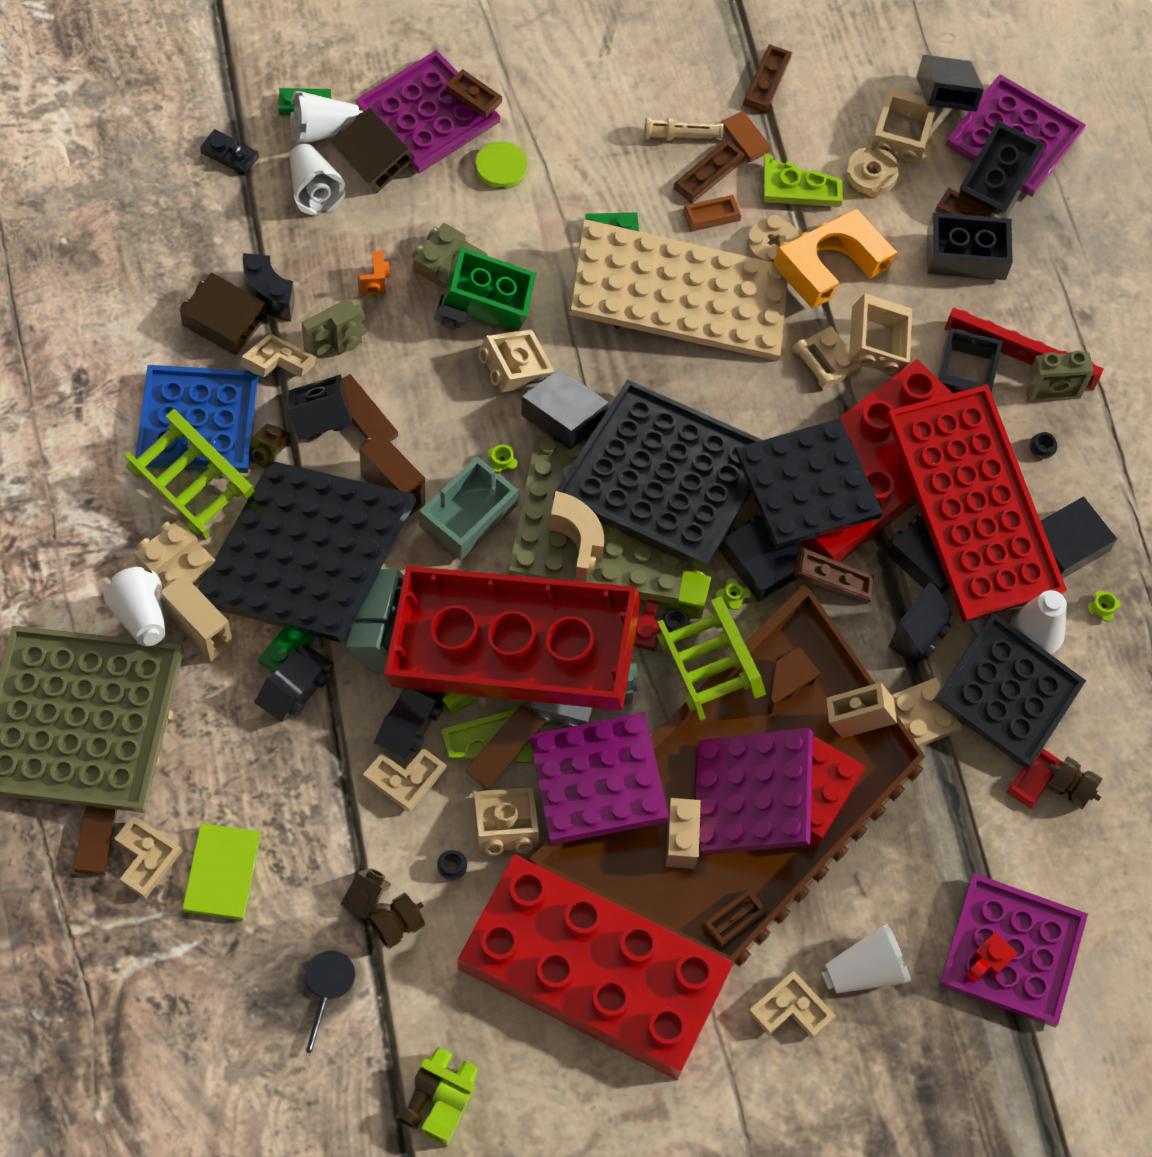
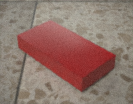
[1006,749,1063,809]

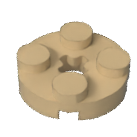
[846,147,899,198]
[748,215,800,262]

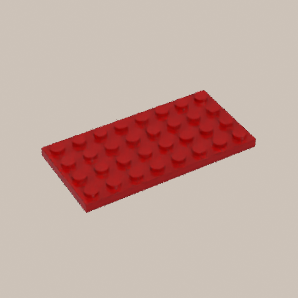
[885,384,1067,623]

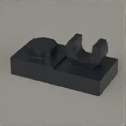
[200,129,259,175]

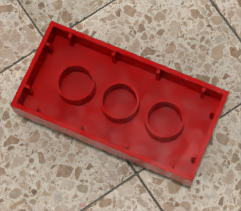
[800,359,953,562]
[384,566,641,711]
[457,854,734,1080]

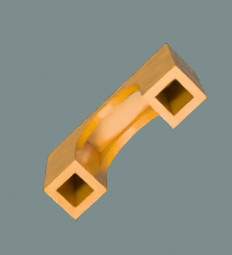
[772,209,897,309]

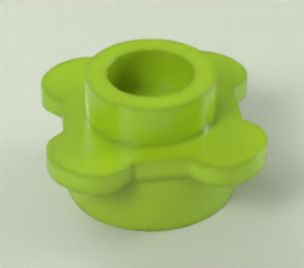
[487,445,518,473]
[717,578,751,610]
[1087,590,1121,622]

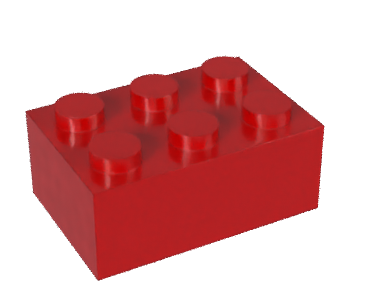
[810,736,866,849]

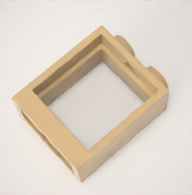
[870,87,936,164]
[849,293,912,375]

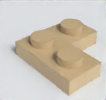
[240,333,316,377]
[363,748,447,813]
[114,815,182,899]
[748,971,836,1039]

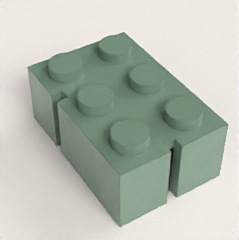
[419,456,519,561]
[346,569,404,674]

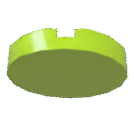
[475,141,528,189]

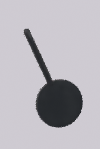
[306,951,355,1053]

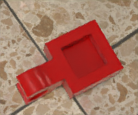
[633,600,660,652]
[965,932,1018,984]

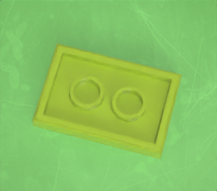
[183,823,261,921]

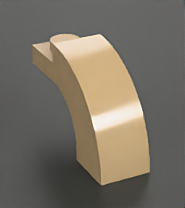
[549,491,604,582]

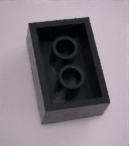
[959,121,1044,218]
[927,212,1013,280]

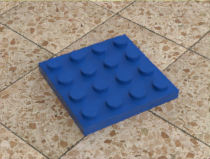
[135,365,259,473]

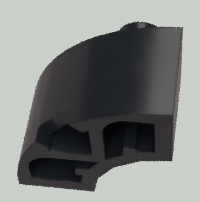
[243,253,295,321]
[254,644,333,722]
[374,688,444,759]

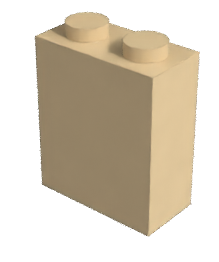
[160,574,233,663]

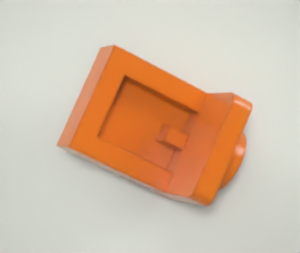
[358,251,390,295]

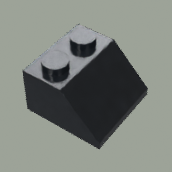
[288,374,352,440]
[888,582,953,666]

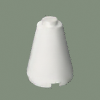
[290,91,363,145]
[290,144,346,215]
[103,567,165,646]
[1010,590,1067,655]
[822,924,911,993]

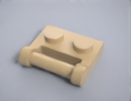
[792,326,862,390]

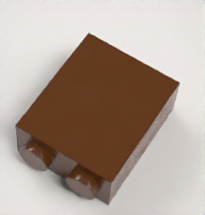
[359,433,425,517]

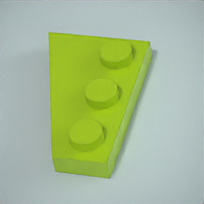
[763,154,842,207]
[440,708,534,763]

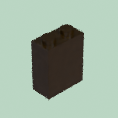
[331,107,416,193]
[180,272,267,356]

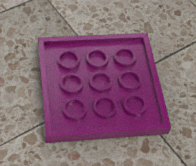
[355,50,500,174]
[945,74,1086,197]
[530,712,669,845]
[696,728,813,855]
[939,873,1088,1028]

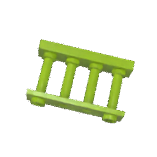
[124,409,255,539]
[657,596,766,721]

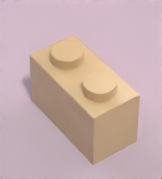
[826,682,897,738]
[665,798,701,869]

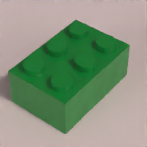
[442,247,537,332]

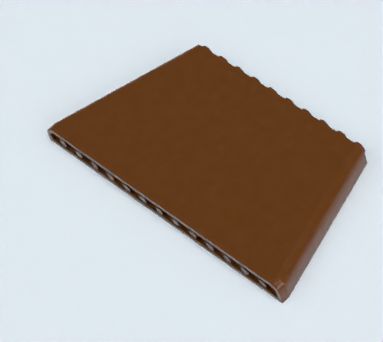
[529,585,925,967]

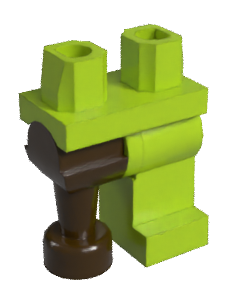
[395,1047,478,1147]

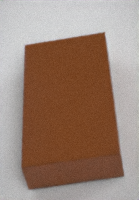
[722,111,772,163]
[683,195,741,232]

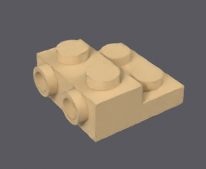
[478,329,555,392]
[134,519,215,590]
[474,787,539,856]

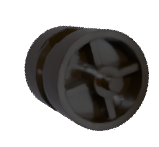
[1047,756,1103,810]
[368,892,425,949]

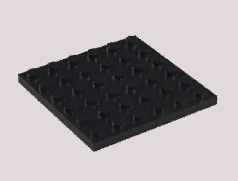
[553,379,762,570]
[198,461,417,643]

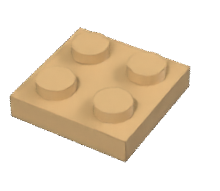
[892,678,962,747]

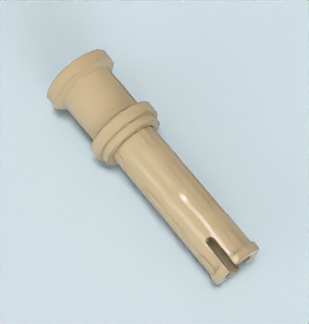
[644,116,723,141]

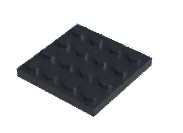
[735,418,883,549]
[933,612,1087,768]

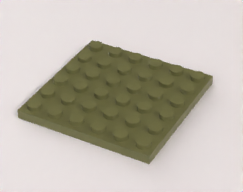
[508,436,685,605]
[0,625,184,813]

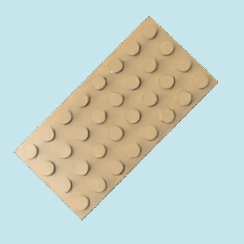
[569,219,788,361]

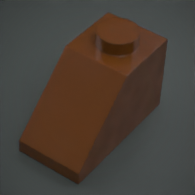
[768,647,821,714]

